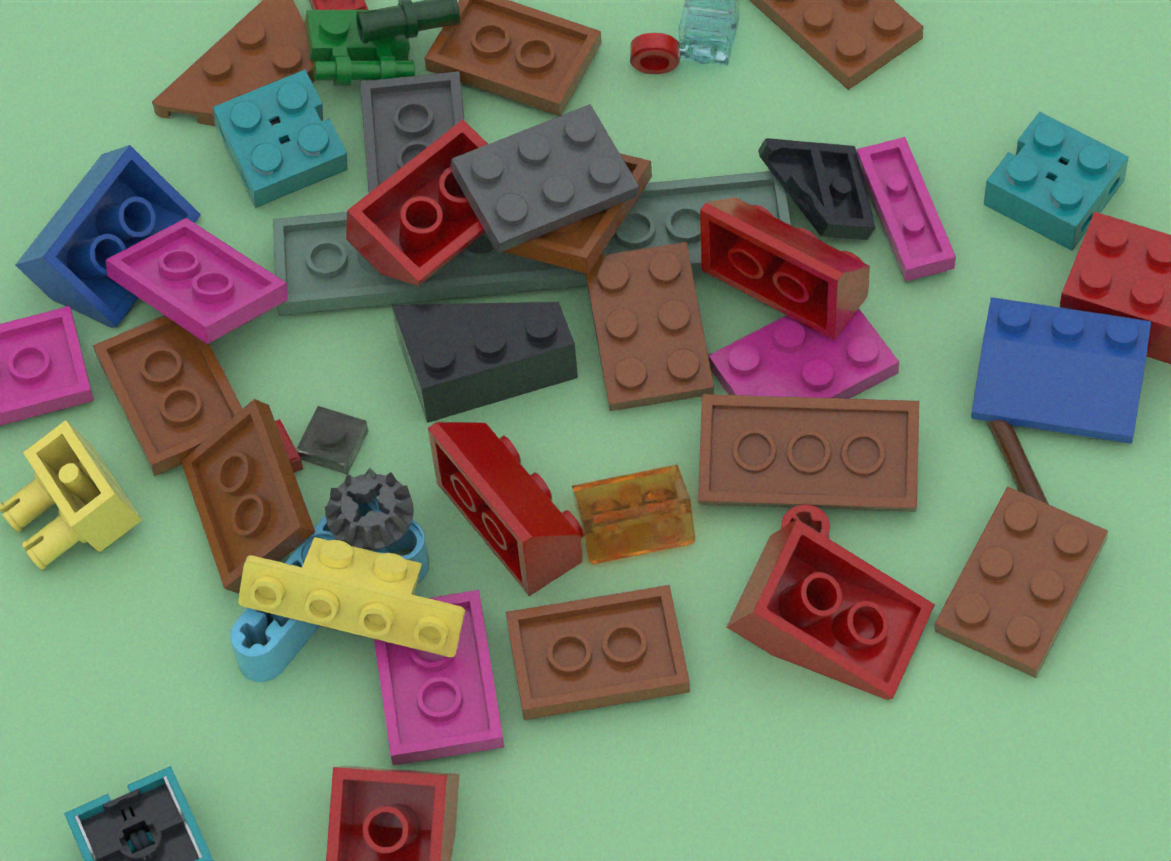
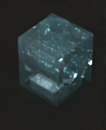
[679,0,739,65]

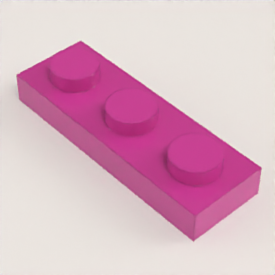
[857,137,956,282]

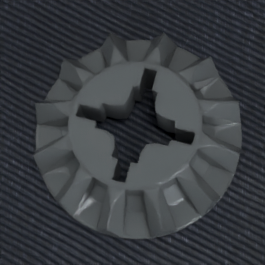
[325,468,414,551]

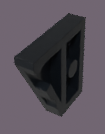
[758,138,876,240]

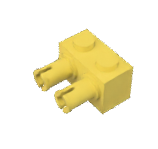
[0,420,142,571]

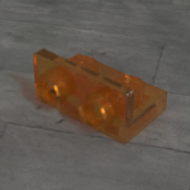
[572,464,695,564]

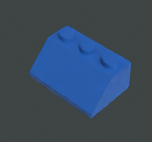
[15,145,201,328]
[971,297,1151,444]

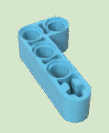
[230,498,429,682]

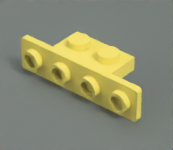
[238,537,465,657]

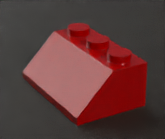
[346,119,488,286]
[700,197,870,340]
[428,422,584,596]

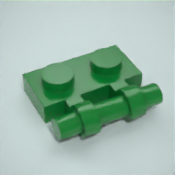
[304,10,415,86]

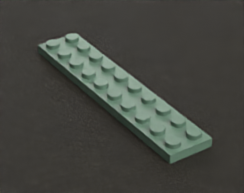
[273,171,791,315]

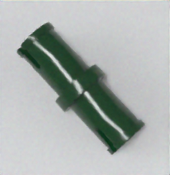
[356,0,460,44]

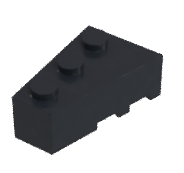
[392,302,578,423]

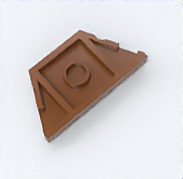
[152,0,315,126]

